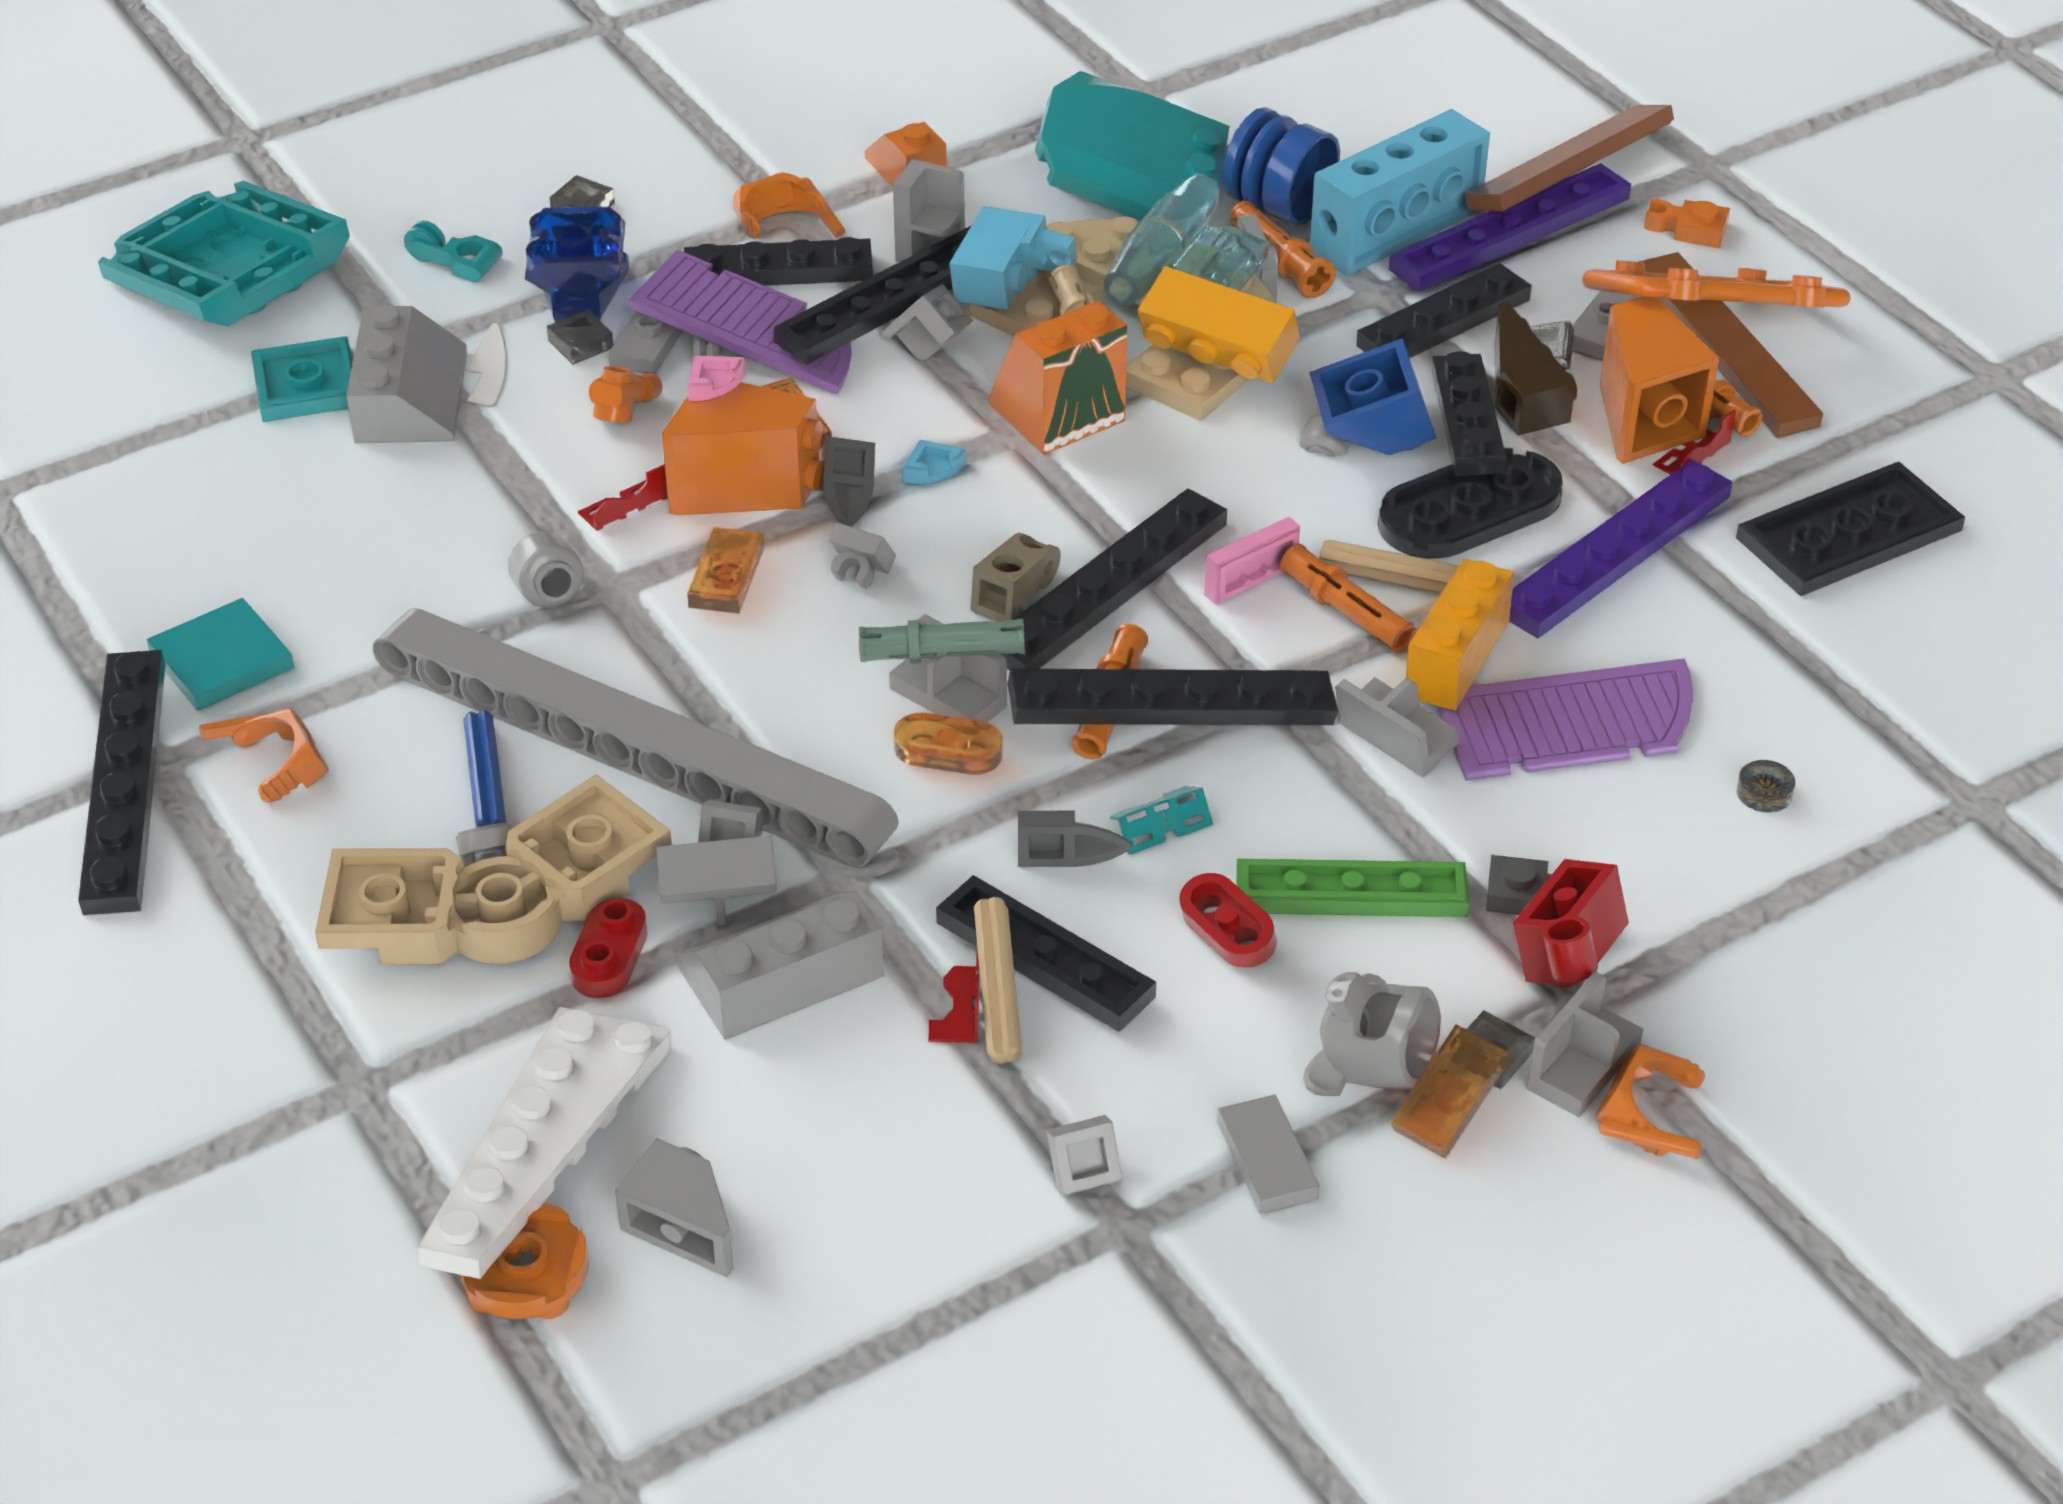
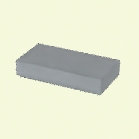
[1217,1094,1320,1214]

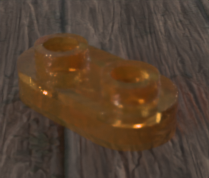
[894,713,1003,775]

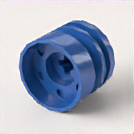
[1222,107,1341,225]

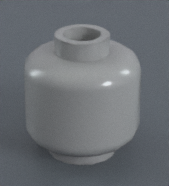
[508,532,583,608]

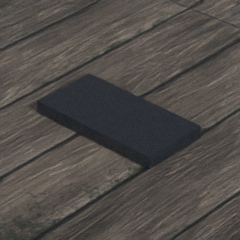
[1736,461,1965,596]

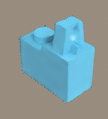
[949,206,1077,310]

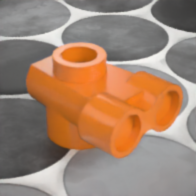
[589,366,663,423]

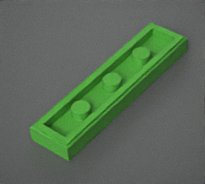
[1236,858,1469,917]

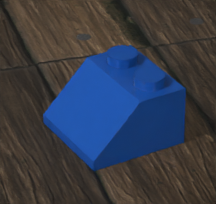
[1309,338,1437,455]

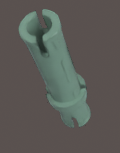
[859,619,1025,664]

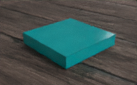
[251,336,353,422]
[146,597,295,711]

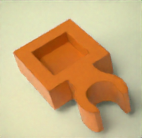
[1644,199,1730,248]

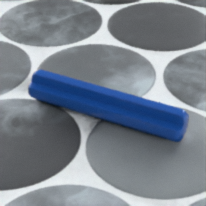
[463,710,506,828]

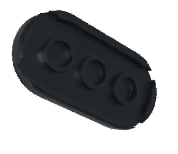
[1377,448,1563,559]

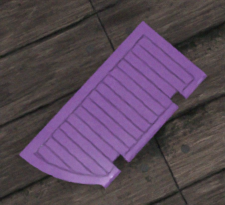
[628,250,852,394]
[1436,658,1693,780]

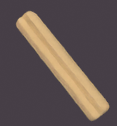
[1319,540,1459,593]
[974,897,1022,1064]

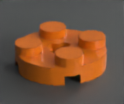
[460,1203,589,1319]

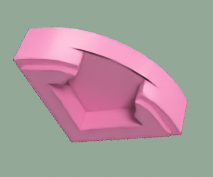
[687,356,745,401]

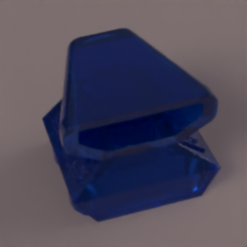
[524,207,629,325]

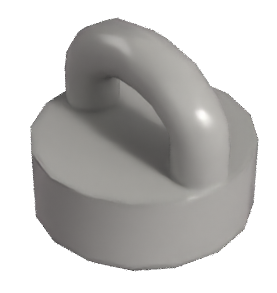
[456,822,512,868]

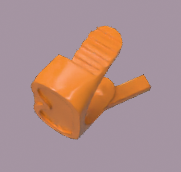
[733,172,846,239]
[199,707,329,803]
[1594,1044,1705,1159]

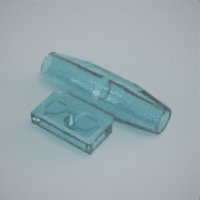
[1104,174,1270,306]

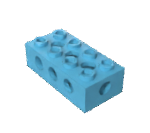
[1310,109,1490,276]

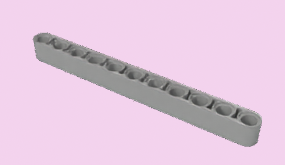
[373,608,899,868]

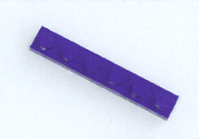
[1389,163,1631,292]
[1509,459,1733,639]

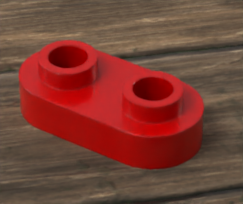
[1179,873,1277,968]
[569,898,648,998]

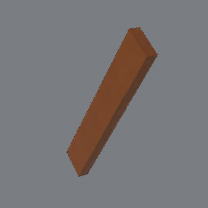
[1465,105,1674,212]
[1638,252,1823,438]

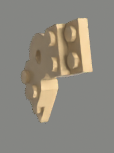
[315,774,672,965]

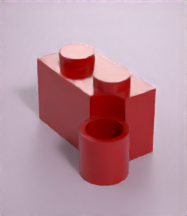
[1513,859,1629,988]

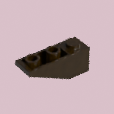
[1495,301,1577,436]

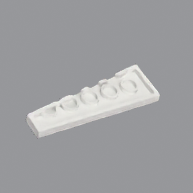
[418,1007,671,1279]

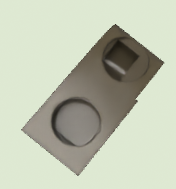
[971,532,1061,621]

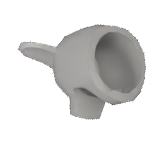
[1303,972,1441,1096]

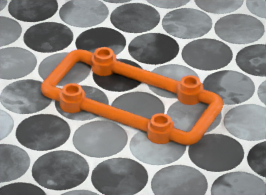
[1582,260,1851,308]

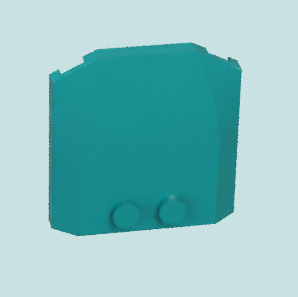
[1035,71,1230,243]
[98,180,350,326]

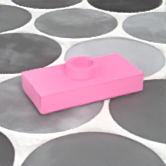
[1204,517,1300,605]

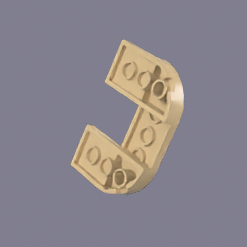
[968,216,1274,421]

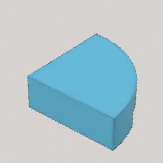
[902,440,967,485]

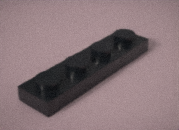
[684,237,873,286]
[1356,263,1532,358]
[1432,351,1506,476]
[936,875,1156,1032]

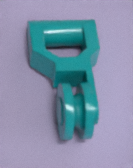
[404,220,503,283]

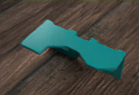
[1110,786,1214,855]

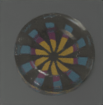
[1736,760,1796,813]

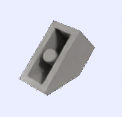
[615,1138,734,1277]

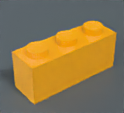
[1137,266,1300,384]
[1406,559,1514,711]

